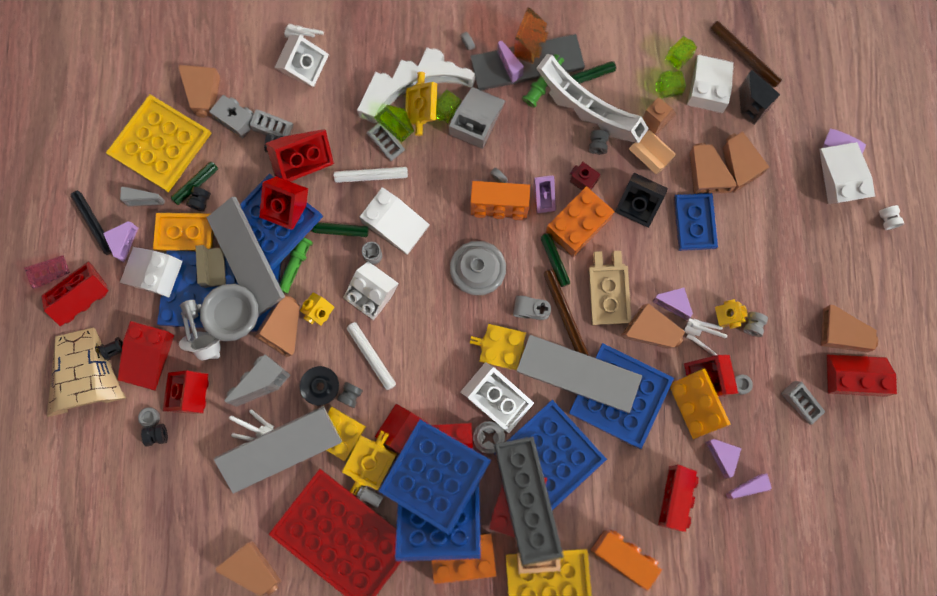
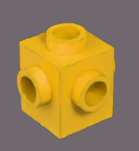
[299,292,335,326]
[715,299,748,329]

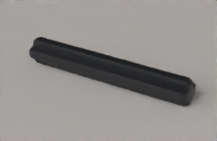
[70,190,112,255]

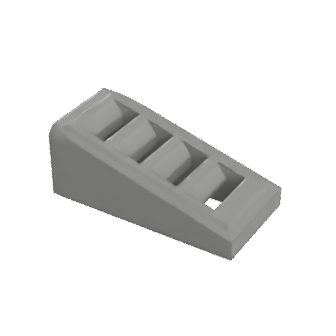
[250,109,293,137]
[367,121,405,161]
[120,187,165,206]
[781,381,825,425]

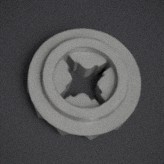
[473,421,505,454]

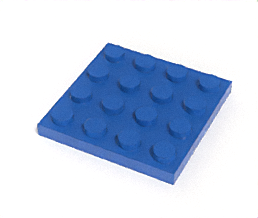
[240,173,323,271]
[568,343,674,450]
[494,400,607,511]
[379,419,491,534]
[395,483,481,561]

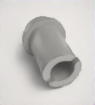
[356,486,384,508]

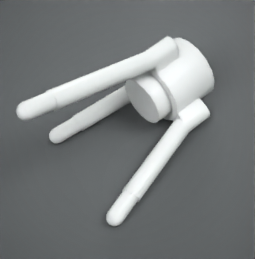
[285,24,324,38]
[684,318,727,356]
[229,410,274,441]

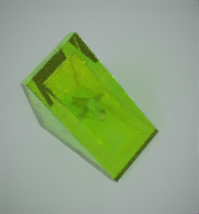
[374,105,414,143]

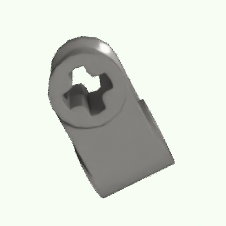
[513,296,551,320]

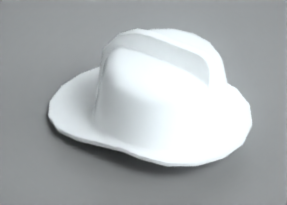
[179,332,221,360]

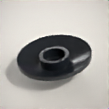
[300,366,339,406]

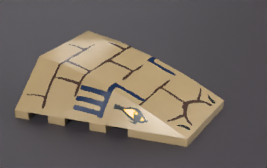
[47,328,126,417]

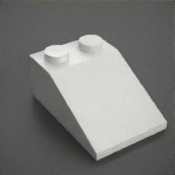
[687,55,733,113]
[819,142,875,204]
[360,187,430,255]
[120,247,183,297]
[461,362,534,433]

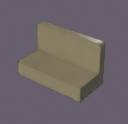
[196,245,226,288]

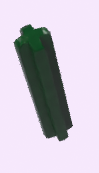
[570,61,616,84]
[171,162,218,205]
[312,222,369,237]
[541,233,570,287]

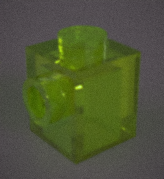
[665,36,698,70]
[656,70,686,99]
[436,89,461,123]

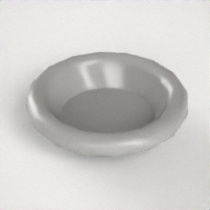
[450,241,506,295]
[200,284,259,341]

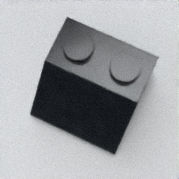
[739,70,781,125]
[615,173,668,228]

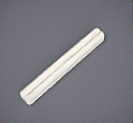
[334,167,408,183]
[347,322,396,390]

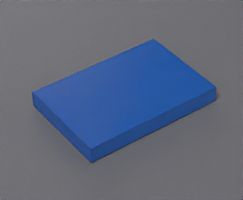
[674,193,718,251]

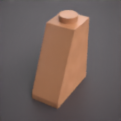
[179,65,220,118]
[643,97,676,135]
[723,131,769,192]
[689,143,736,194]
[254,295,300,357]
[621,303,685,349]
[821,305,879,353]
[215,542,281,596]

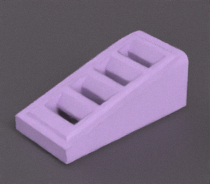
[498,40,524,83]
[726,473,772,499]

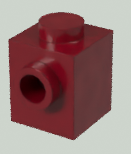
[570,161,601,190]

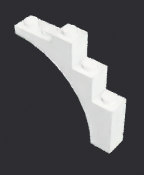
[357,48,475,124]
[536,54,649,143]

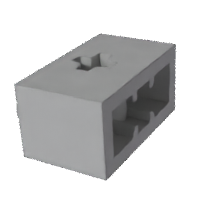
[209,95,254,139]

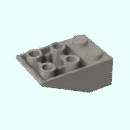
[449,87,505,149]
[224,354,290,407]

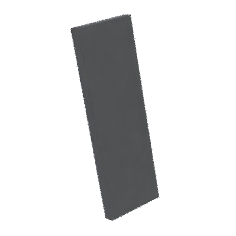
[471,34,585,91]
[494,437,564,567]

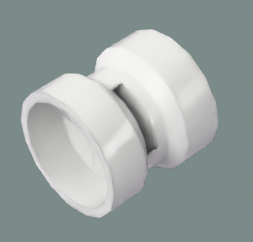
[879,205,904,230]

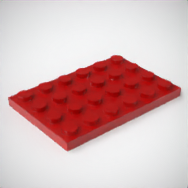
[268,469,402,596]

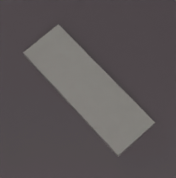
[207,197,285,316]
[516,335,643,413]
[214,406,342,493]

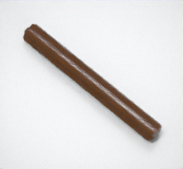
[711,21,782,87]
[543,269,588,355]

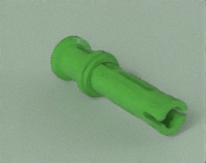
[522,54,564,108]
[279,238,313,294]

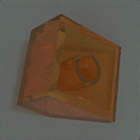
[513,7,549,64]

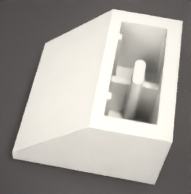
[343,262,399,320]

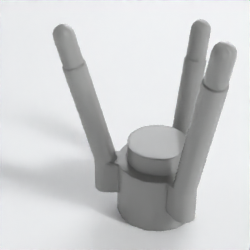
[180,300,201,341]

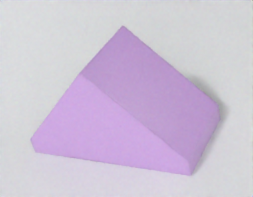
[533,175,556,213]
[103,221,138,262]
[653,288,693,321]
[706,439,741,478]

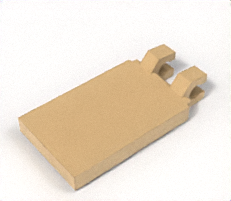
[588,251,631,325]

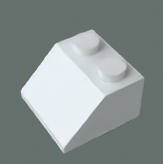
[275,35,329,87]

